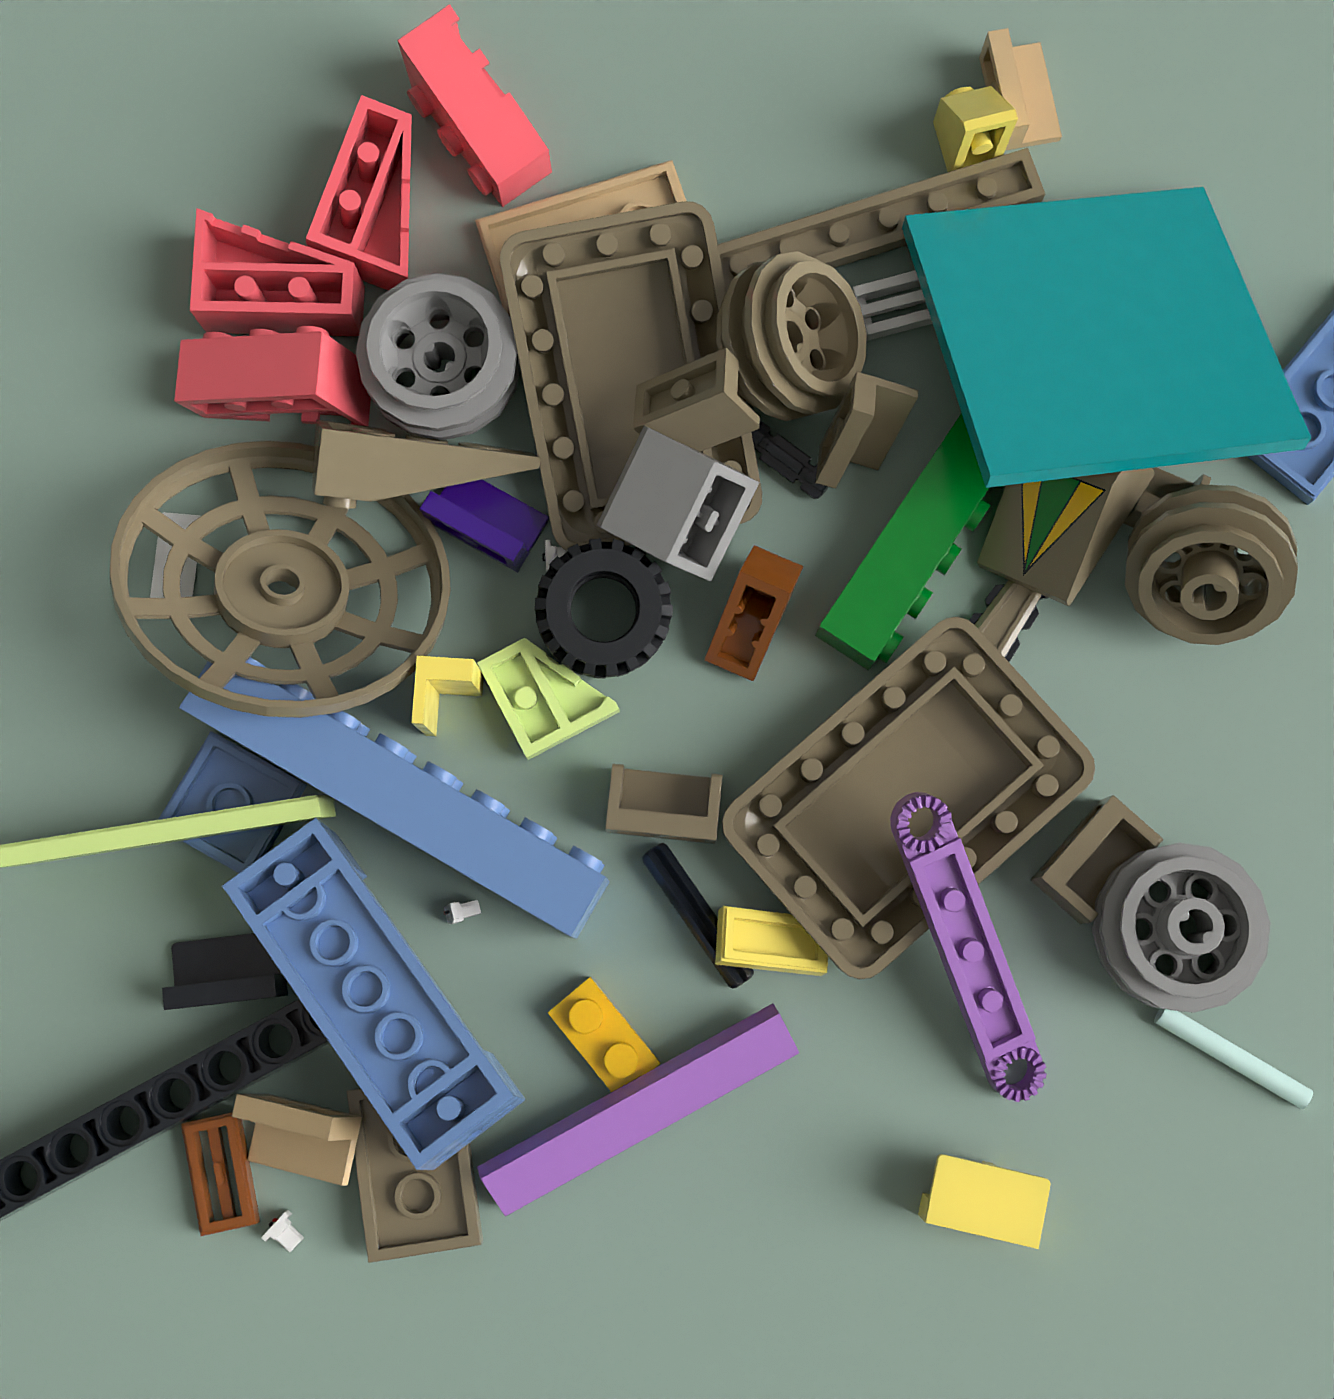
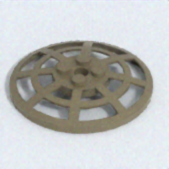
[110,441,451,718]

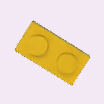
[547,977,661,1092]

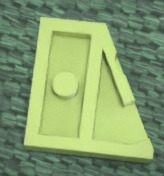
[477,638,620,760]

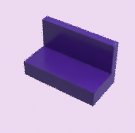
[420,480,550,573]

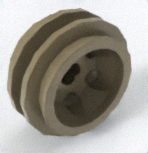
[716,251,867,421]
[1125,484,1298,645]

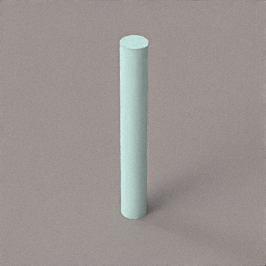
[1154,1008,1313,1109]

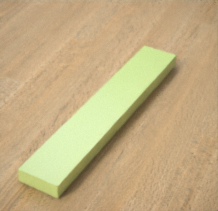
[0,795,336,868]

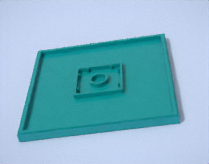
[902,187,1311,488]

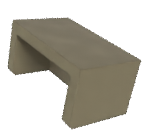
[605,764,723,844]
[1030,795,1163,924]

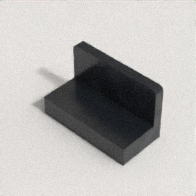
[162,933,288,1010]

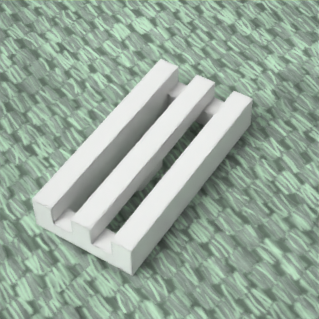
[852,271,933,341]

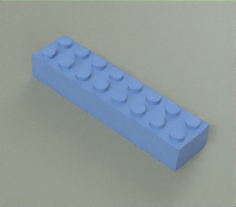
[179,657,610,938]

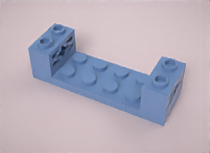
[222,818,526,1170]

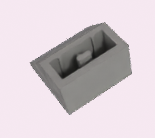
[597,425,760,582]

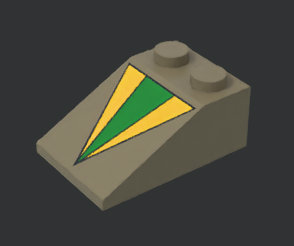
[977,468,1155,606]

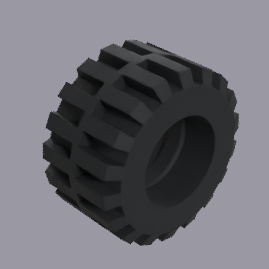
[535,538,673,679]

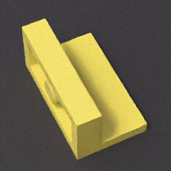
[411,656,484,736]

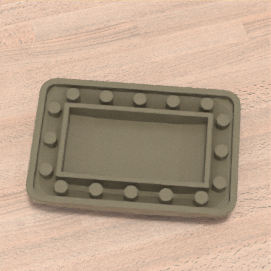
[500,201,762,551]
[722,617,1095,979]

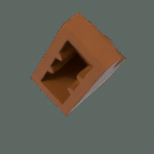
[704,545,804,681]

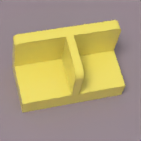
[918,1154,1051,1249]

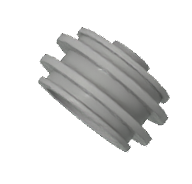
[356,273,520,440]
[1092,843,1270,1013]

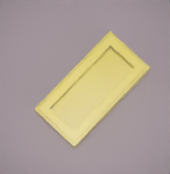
[715,906,828,976]

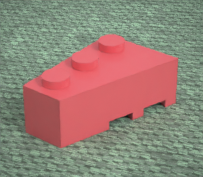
[397,4,552,207]
[306,95,412,291]

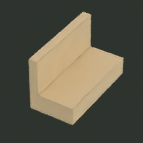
[979,28,1062,151]
[232,1094,362,1186]

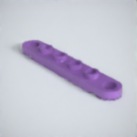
[890,792,1047,1102]

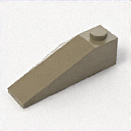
[312,419,540,509]

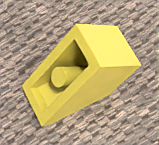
[933,86,1018,172]

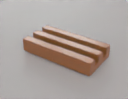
[181,1112,260,1236]

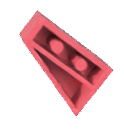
[190,208,365,336]
[174,326,371,426]

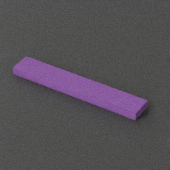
[477,1003,799,1216]

